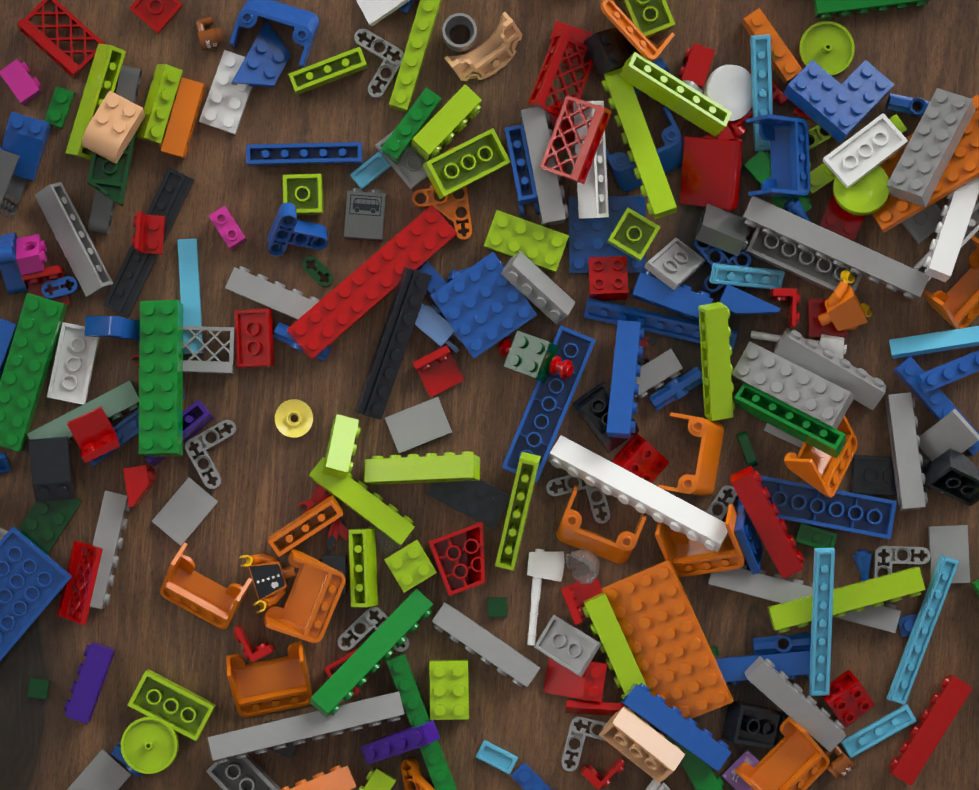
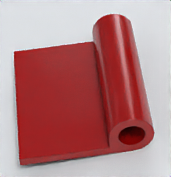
[680,136,743,212]

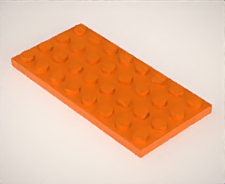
[871,95,979,233]
[602,559,734,719]

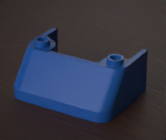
[229,0,320,69]
[606,107,684,192]
[746,114,810,198]

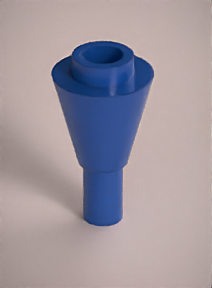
[784,198,811,222]
[853,549,872,581]

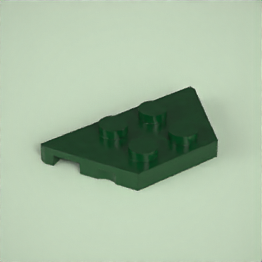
[87,134,136,206]
[19,498,83,555]

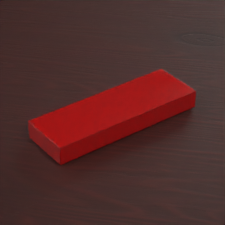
[565,700,624,716]

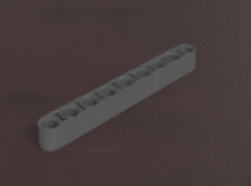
[88,65,142,235]

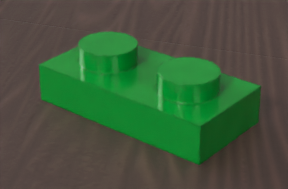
[44,86,75,129]
[795,523,838,548]

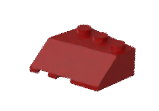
[429,521,485,596]

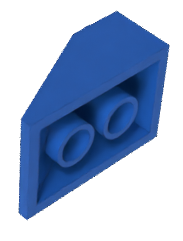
[2,112,52,181]
[718,284,781,316]

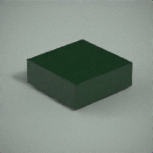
[487,597,507,617]
[27,677,50,700]

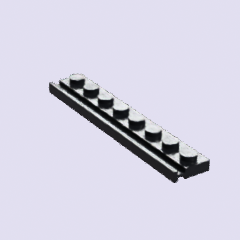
[103,167,195,317]
[355,267,432,420]

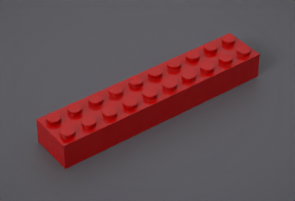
[287,205,457,361]

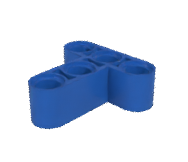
[267,203,328,256]
[0,232,28,295]
[693,239,751,294]
[84,316,140,340]

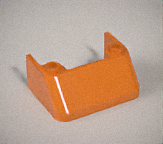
[922,235,979,329]
[656,412,724,497]
[556,485,646,564]
[655,504,745,577]
[160,542,252,629]

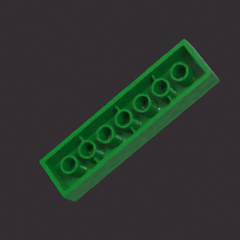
[0,293,68,452]
[139,300,183,457]

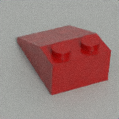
[543,657,607,702]

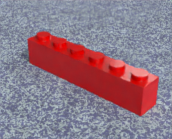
[730,466,805,579]
[888,674,973,786]

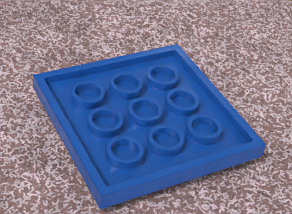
[568,196,646,274]
[430,252,537,359]

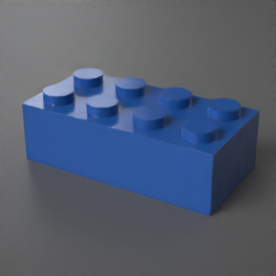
[630,271,713,322]

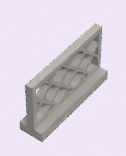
[183,326,235,374]

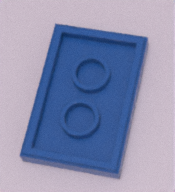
[734,505,763,575]

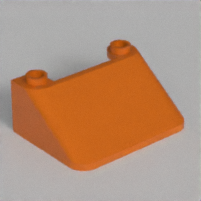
[600,0,675,61]
[784,415,858,497]
[263,548,346,643]
[226,641,313,717]
[734,717,830,790]

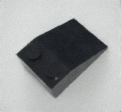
[584,28,641,76]
[572,382,639,453]
[29,436,76,502]
[925,448,979,506]
[721,701,789,749]

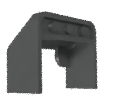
[0,149,28,219]

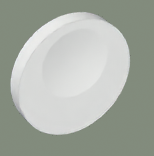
[704,65,752,121]

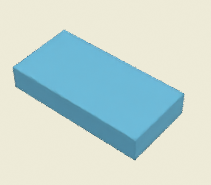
[350,151,391,189]
[475,740,518,775]

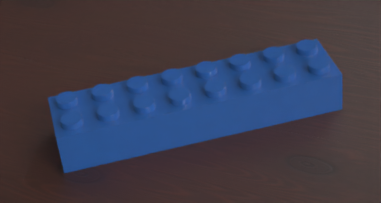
[502,325,596,483]
[736,475,897,539]

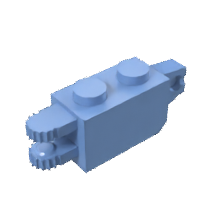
[415,304,462,353]

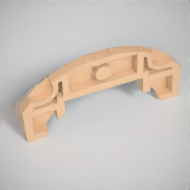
[444,12,522,81]

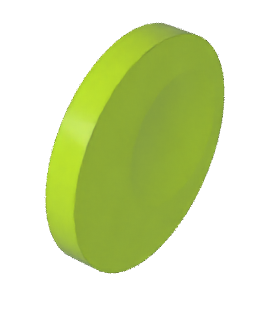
[799,21,855,76]
[833,166,889,215]
[121,717,178,774]

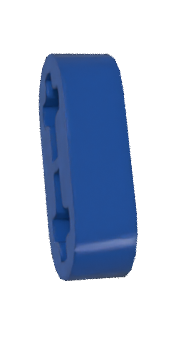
[41,276,79,299]

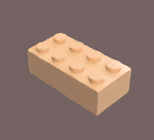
[599,706,685,783]

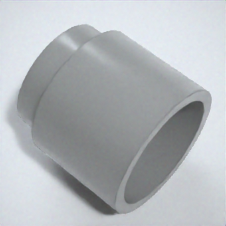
[442,13,477,52]

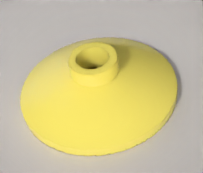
[275,399,313,438]

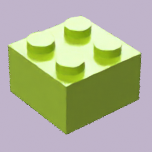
[283,174,324,215]
[607,207,661,262]
[384,539,437,592]

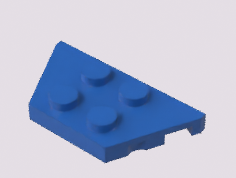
[231,22,291,88]

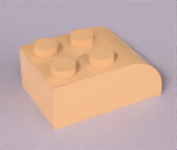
[82,91,145,164]

